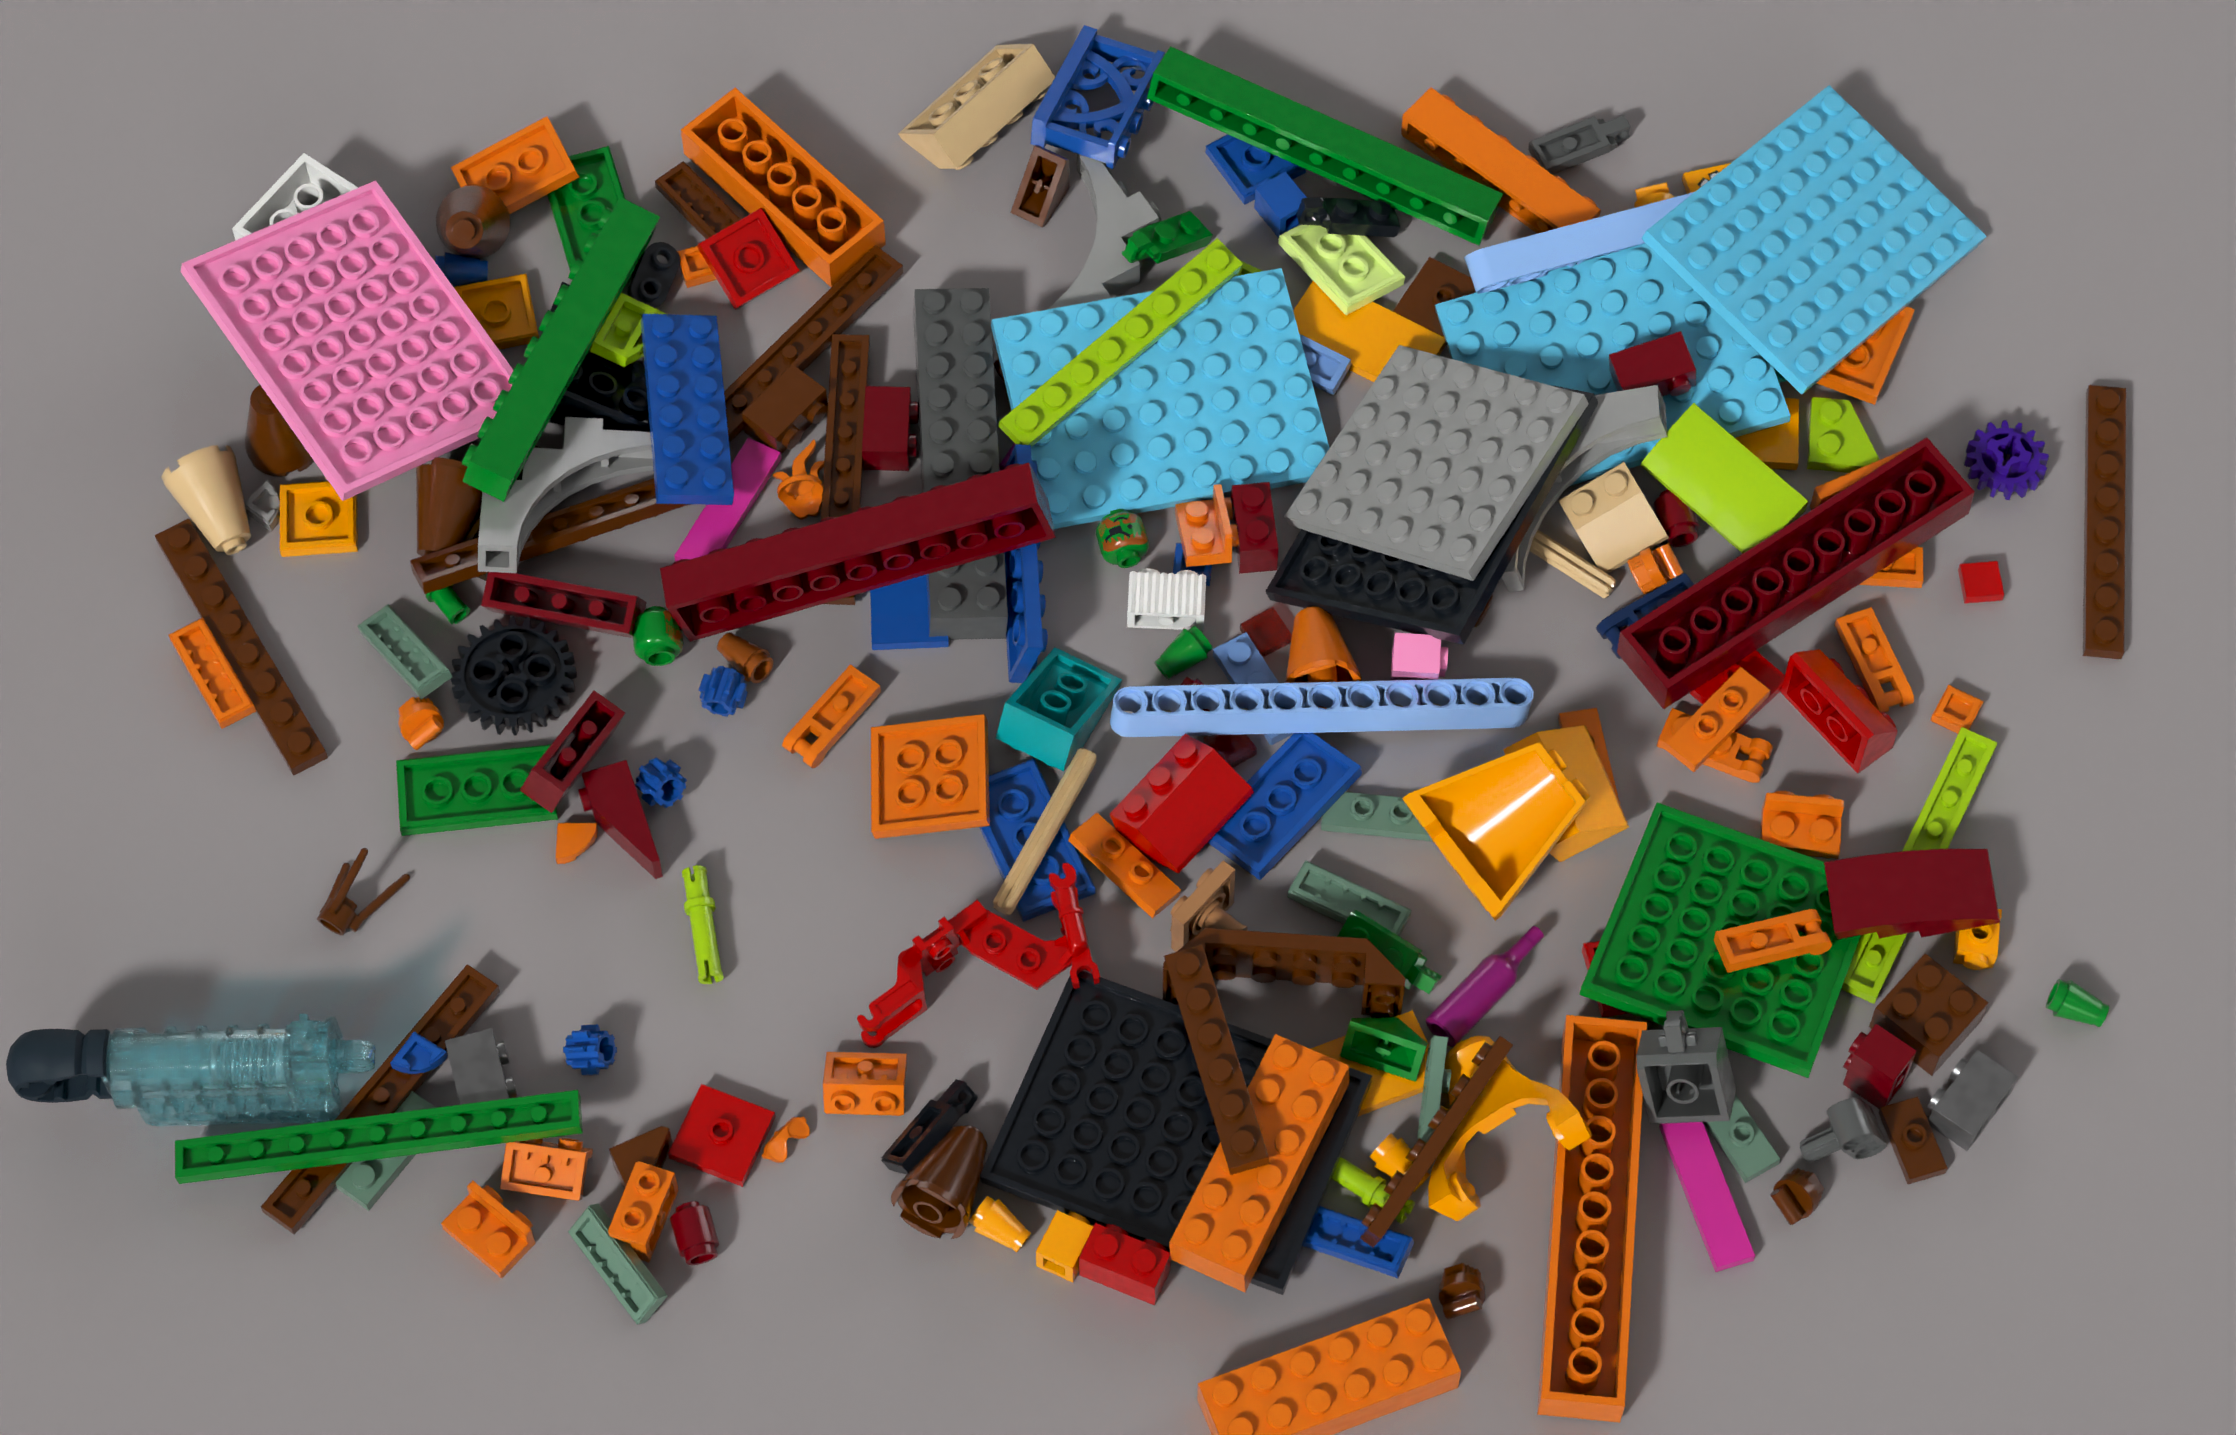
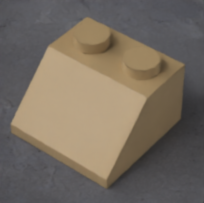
[1558,462,1669,574]

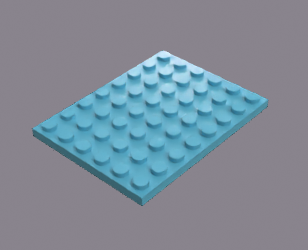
[1641,85,1986,395]
[1435,243,1791,486]
[991,268,1330,529]

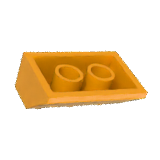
[1503,725,1629,862]

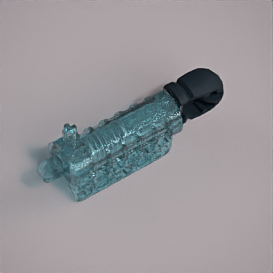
[6,1013,376,1127]

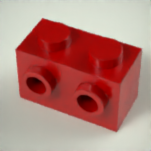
[1079,1223,1171,1306]

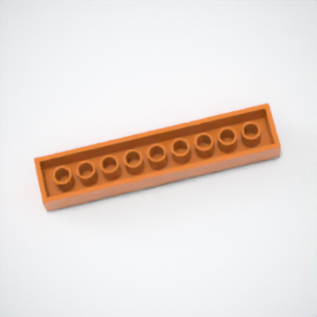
[1537,1015,1647,1423]

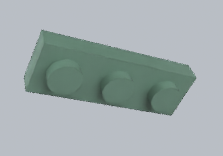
[335,1091,436,1211]

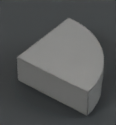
[245,479,280,532]

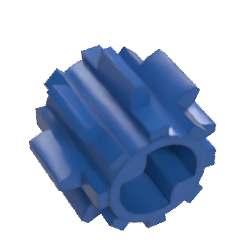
[698,666,748,717]
[635,757,687,808]
[563,1024,617,1075]

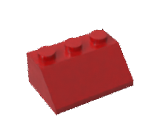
[1781,649,1898,774]
[1109,734,1254,874]

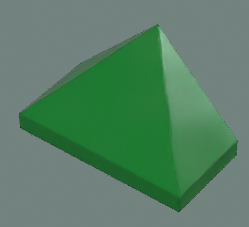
[1340,1017,1428,1082]

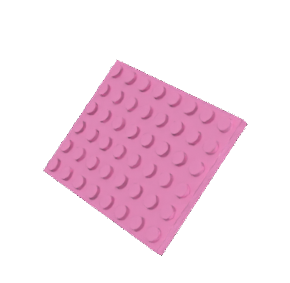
[181,180,513,501]

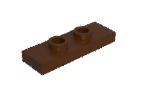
[655,161,741,239]

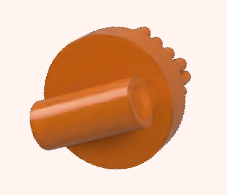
[1627,543,1684,594]
[398,697,444,750]

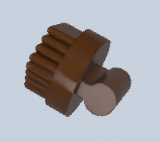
[1770,1168,1824,1225]
[1438,1263,1485,1319]

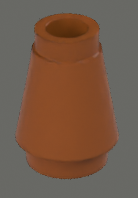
[717,632,774,684]

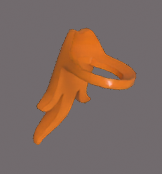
[773,440,824,520]

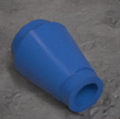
[435,252,488,287]

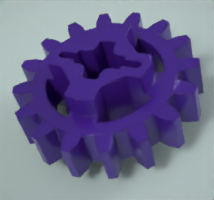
[1964,420,2049,500]

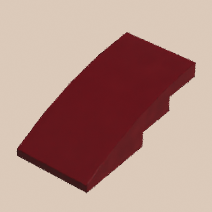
[1824,849,2000,939]

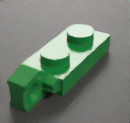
[1122,211,1213,264]
[1337,909,1442,994]

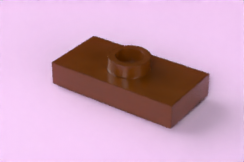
[1878,1096,1948,1184]

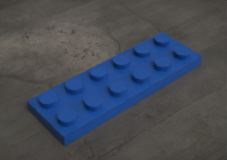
[641,314,734,505]
[1004,444,1048,683]

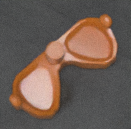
[761,1116,810,1163]

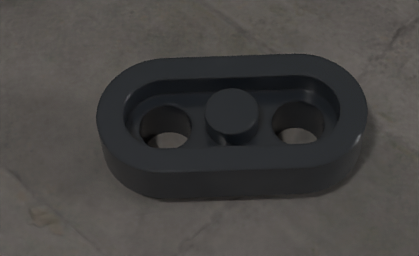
[627,242,680,309]

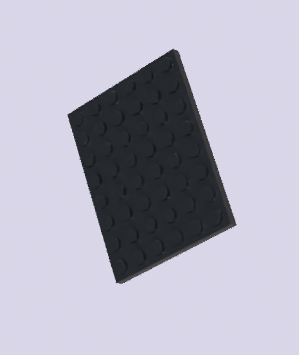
[1265,385,1598,645]
[980,971,1372,1295]

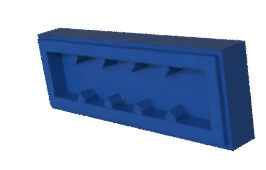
[1304,1206,1414,1278]

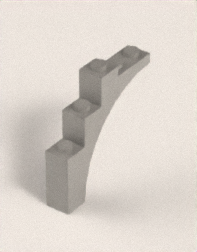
[1046,154,1161,310]
[1501,385,1667,592]
[478,417,653,573]

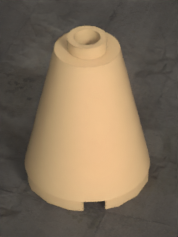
[161,445,251,555]

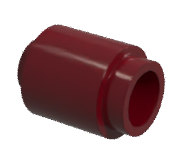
[1653,489,1699,547]
[670,1201,719,1265]

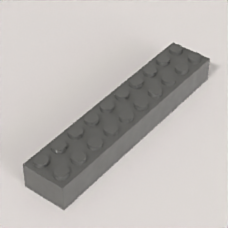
[913,288,1008,640]

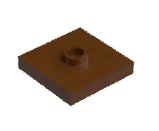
[1393,257,1476,345]

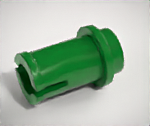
[426,585,470,625]

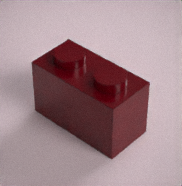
[1609,331,1696,397]
[862,386,918,471]
[1231,482,1279,574]
[1843,1024,1917,1109]

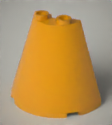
[1402,742,1591,921]

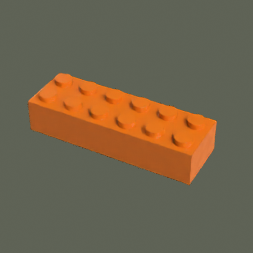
[681,87,886,287]
[1169,1034,1349,1292]
[1197,1298,1461,1435]

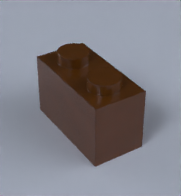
[742,364,828,454]

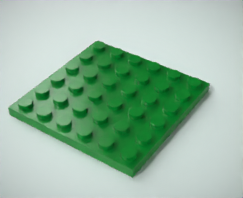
[1579,802,1861,1078]

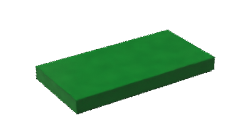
[547,146,639,275]
[396,744,558,836]

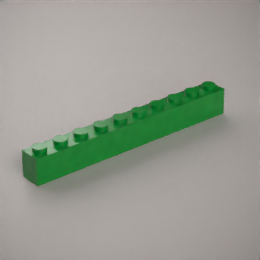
[1147,46,1503,246]
[462,197,660,502]

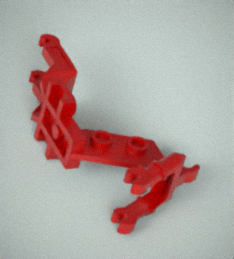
[857,863,1100,1048]

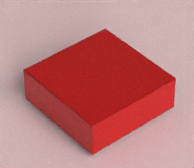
[1958,561,2004,604]

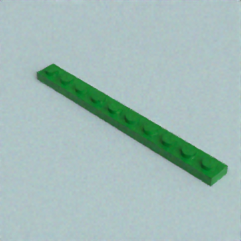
[175,1090,583,1184]

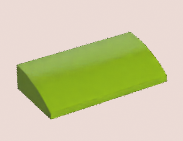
[1640,403,1808,554]

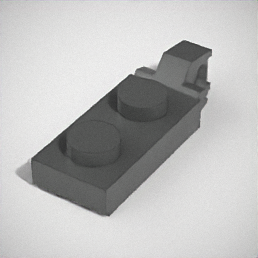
[1528,115,1631,174]

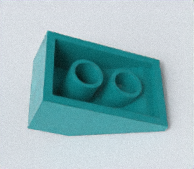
[995,647,1122,771]

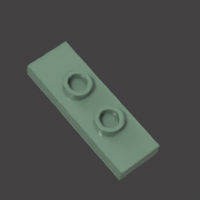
[357,604,452,699]
[1321,792,1433,841]
[1287,860,1412,936]
[1417,1035,1451,1142]
[1703,1094,1780,1183]
[568,1203,668,1325]

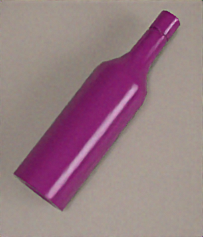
[1425,926,1544,1047]

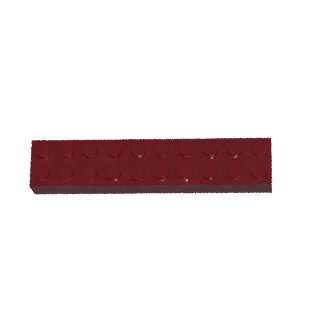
[1617,437,1975,709]
[660,462,1056,642]

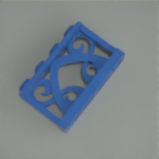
[1030,25,1165,169]

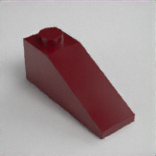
[578,760,663,879]

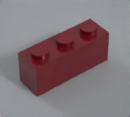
[520,690,625,813]

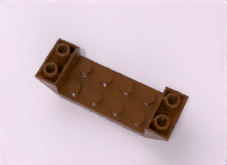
[1162,928,1405,1018]

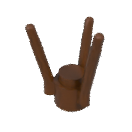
[317,848,410,936]

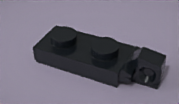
[1296,197,1400,237]
[881,1079,978,1175]

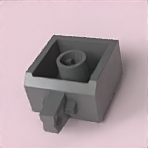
[1636,1010,1736,1124]

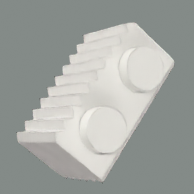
[1127,568,1206,631]

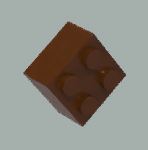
[1869,954,1989,1076]

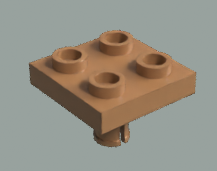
[1170,860,1248,952]

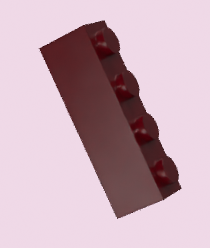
[481,572,647,638]

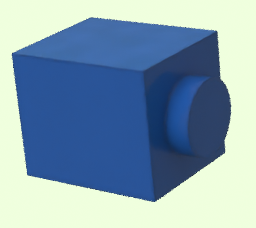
[1254,171,1307,238]

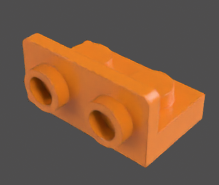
[1175,484,1238,567]
[1760,791,1844,859]
[823,1052,907,1116]
[500,1138,593,1201]
[608,1161,679,1263]
[441,1180,536,1278]

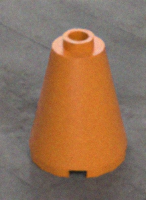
[1285,607,1362,709]

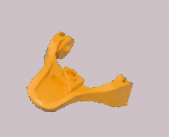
[1428,1035,1592,1222]

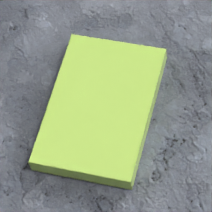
[1278,225,1405,315]

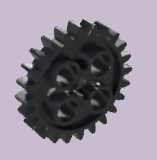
[451,616,577,736]

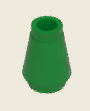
[1154,625,1213,680]
[2046,979,2109,1027]

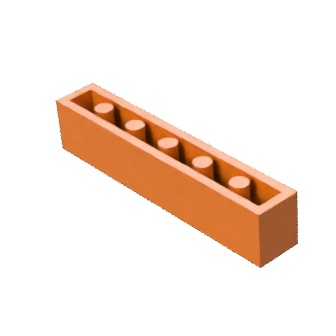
[1401,87,1601,234]

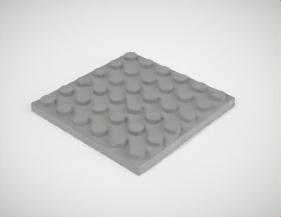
[1284,345,1589,581]

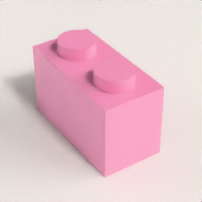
[1390,632,1448,680]

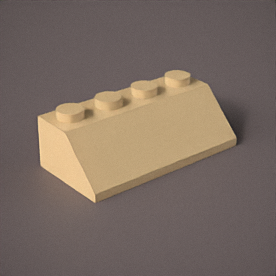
[898,44,1055,170]

